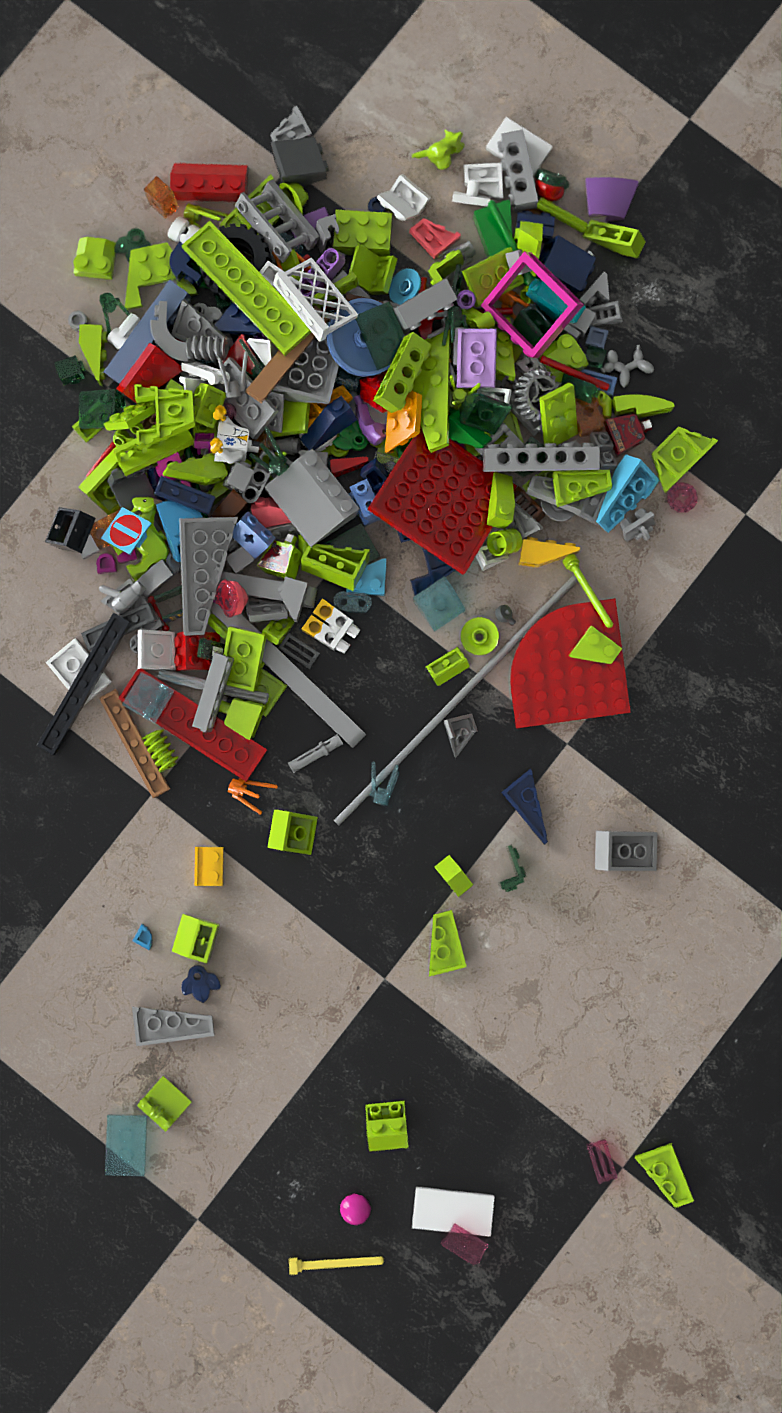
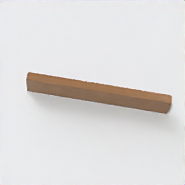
[246,306,330,404]
[99,689,170,798]

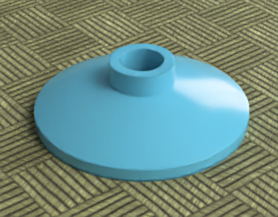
[389,268,421,305]

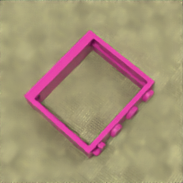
[481,251,584,358]

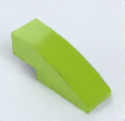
[612,395,675,419]

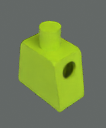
[218,698,267,740]

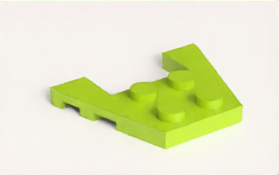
[125,242,198,310]
[134,384,196,449]

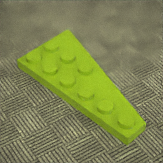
[403,330,451,453]

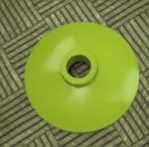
[461,617,499,655]

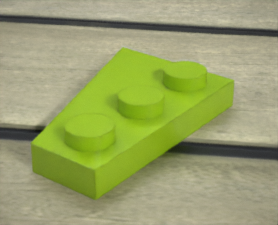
[429,910,467,977]

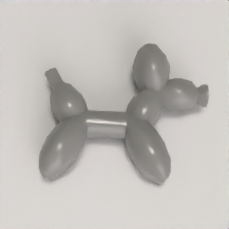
[600,345,654,388]

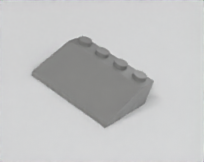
[273,337,339,404]
[264,449,359,547]

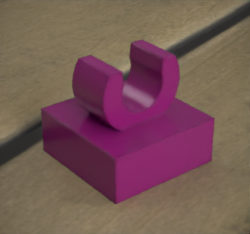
[194,433,214,455]

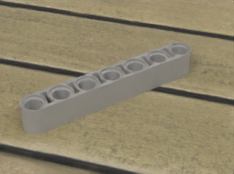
[216,571,317,608]

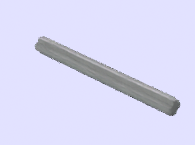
[158,670,269,704]

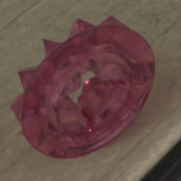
[667,483,698,513]

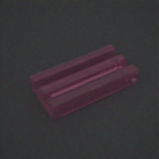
[586,1139,618,1184]

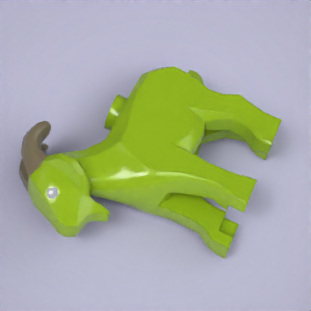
[110,497,169,582]

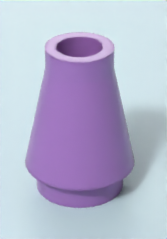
[457,290,476,309]

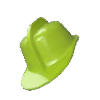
[279,183,308,215]

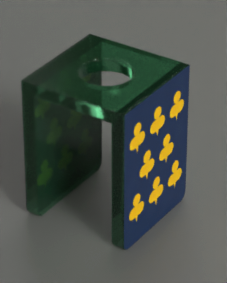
[154,585,183,623]

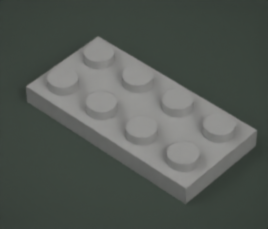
[210,357,279,440]

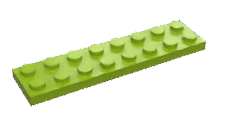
[181,221,311,356]

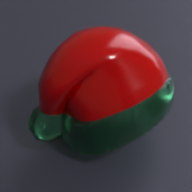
[534,167,569,202]

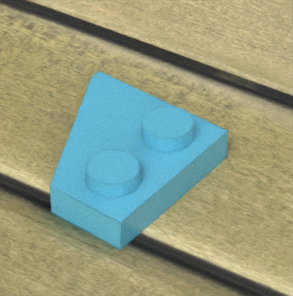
[346,558,387,596]

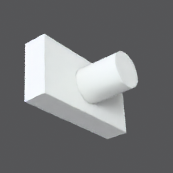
[452,180,491,207]

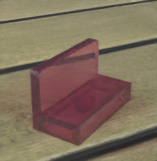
[440,1223,488,1265]

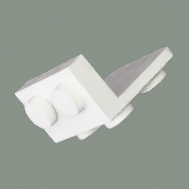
[377,174,431,221]

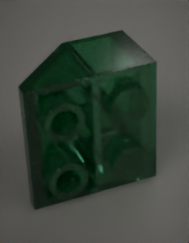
[512,303,563,347]

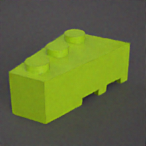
[301,544,370,591]

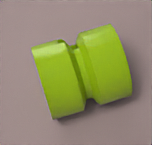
[487,528,523,556]

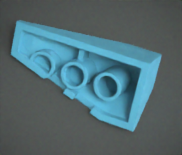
[596,454,659,532]

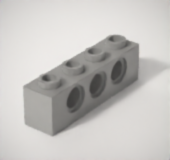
[497,129,538,212]

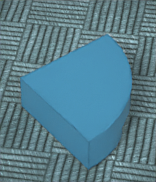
[133,924,153,950]

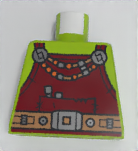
[257,534,302,579]

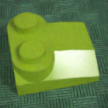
[73,237,117,280]
[539,334,589,383]

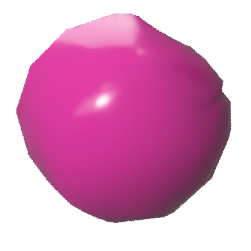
[340,1194,371,1225]

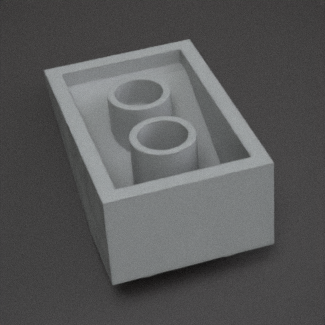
[595,831,657,871]

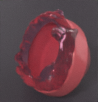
[215,580,249,618]

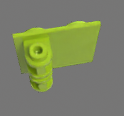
[137,1076,192,1132]

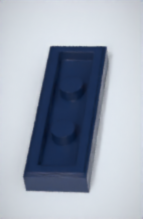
[154,476,216,516]

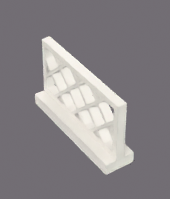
[273,258,358,342]

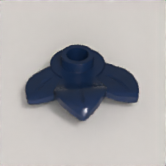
[181,965,221,1003]

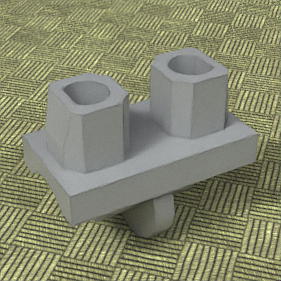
[620,508,655,542]

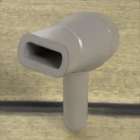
[99,581,147,614]

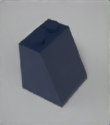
[537,235,596,294]

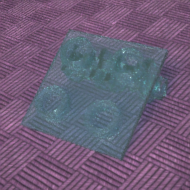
[122,672,174,724]

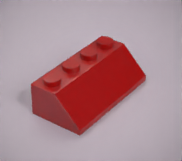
[170,163,248,202]

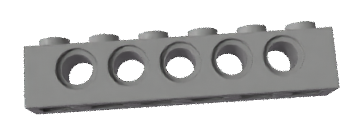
[483,443,600,472]

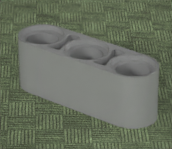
[241,449,277,503]

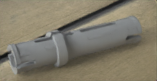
[288,734,343,773]

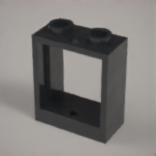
[45,507,96,554]

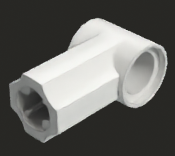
[107,313,140,350]

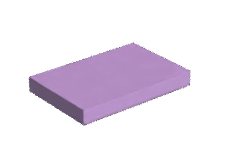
[457,329,497,388]

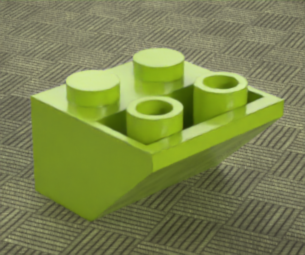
[172,914,220,963]
[365,1101,409,1151]

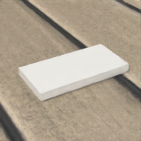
[412,1187,494,1236]

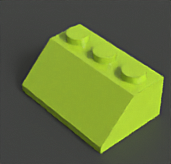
[78,446,148,517]

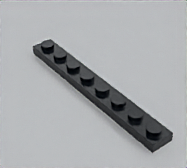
[37,612,131,755]

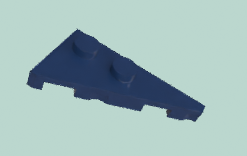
[214,302,262,336]
[501,769,548,845]

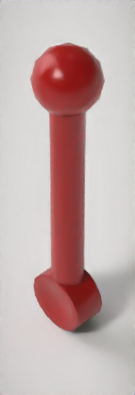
[148,596,170,631]

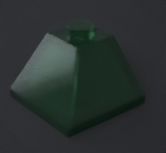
[459,392,513,435]

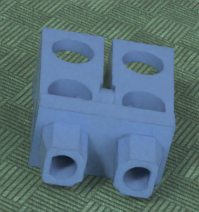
[349,479,380,527]

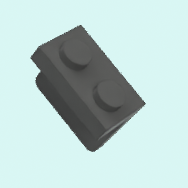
[107,466,157,511]

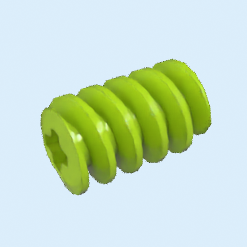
[142,729,179,773]

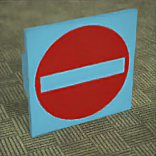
[101,507,152,555]

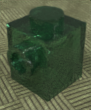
[54,355,86,385]

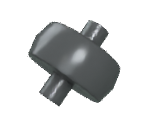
[495,605,516,626]

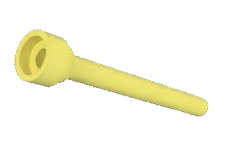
[289,1256,384,1275]

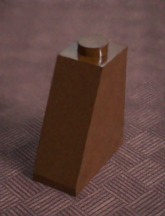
[209,489,251,521]

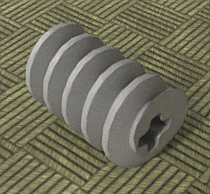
[186,335,228,361]

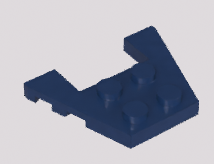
[397,530,456,597]

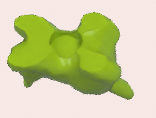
[412,129,465,170]

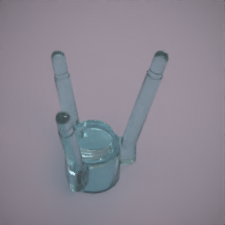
[370,762,400,806]

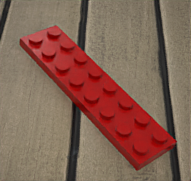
[118,669,268,782]

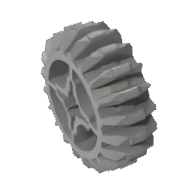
[513,369,560,422]

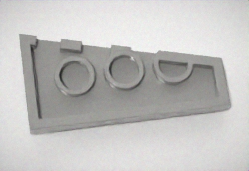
[132,1006,215,1046]

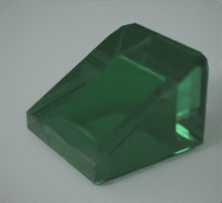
[586,345,606,368]

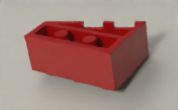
[116,343,182,404]

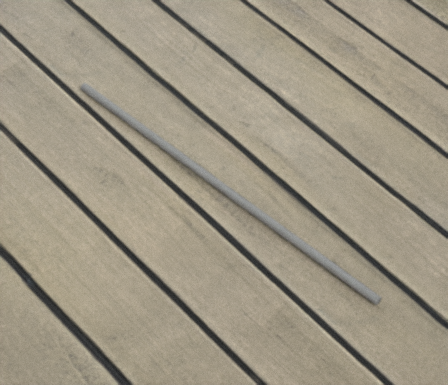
[334,575,578,825]

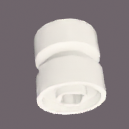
[168,216,200,244]

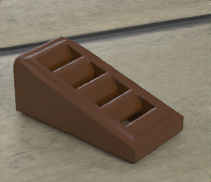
[514,486,546,522]

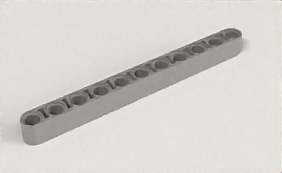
[210,591,366,748]

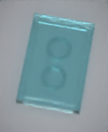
[105,1114,147,1176]

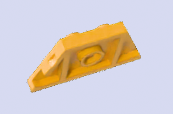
[385,389,422,454]

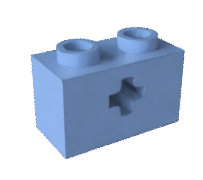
[232,511,276,559]

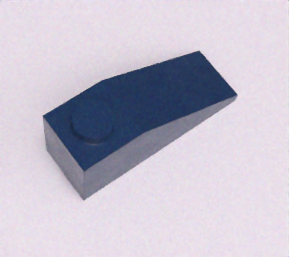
[300,396,357,451]

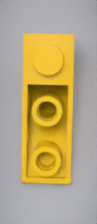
[519,537,580,568]

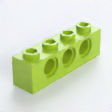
[373,332,431,413]

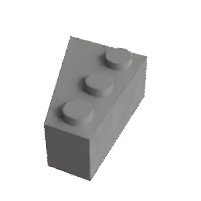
[391,278,457,330]

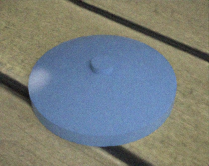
[327,298,402,377]

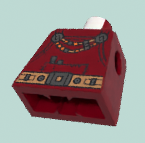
[604,414,652,457]

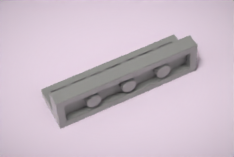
[192,653,234,733]

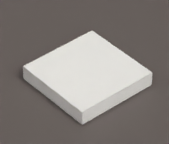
[138,630,176,670]

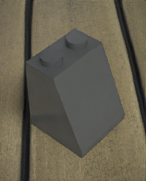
[271,137,329,187]

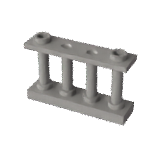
[235,180,320,263]

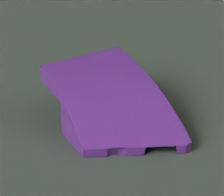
[585,177,638,222]

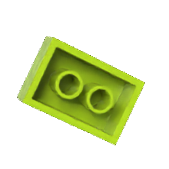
[333,210,392,257]

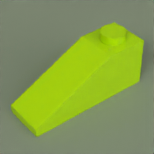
[583,220,645,258]
[487,472,515,529]

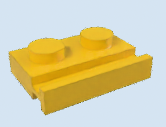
[194,847,224,886]

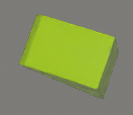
[435,855,473,897]

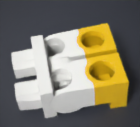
[302,598,360,654]

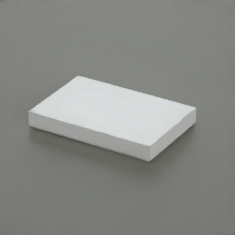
[486,117,553,177]
[46,638,112,705]

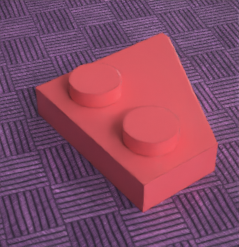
[409,218,461,259]

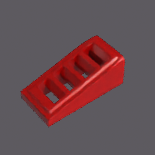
[330,457,369,477]

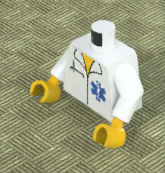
[210,405,259,464]

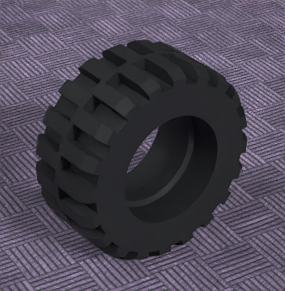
[200,223,272,302]

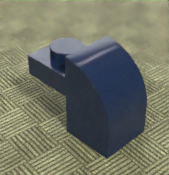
[169,242,203,287]

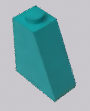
[526,279,586,323]

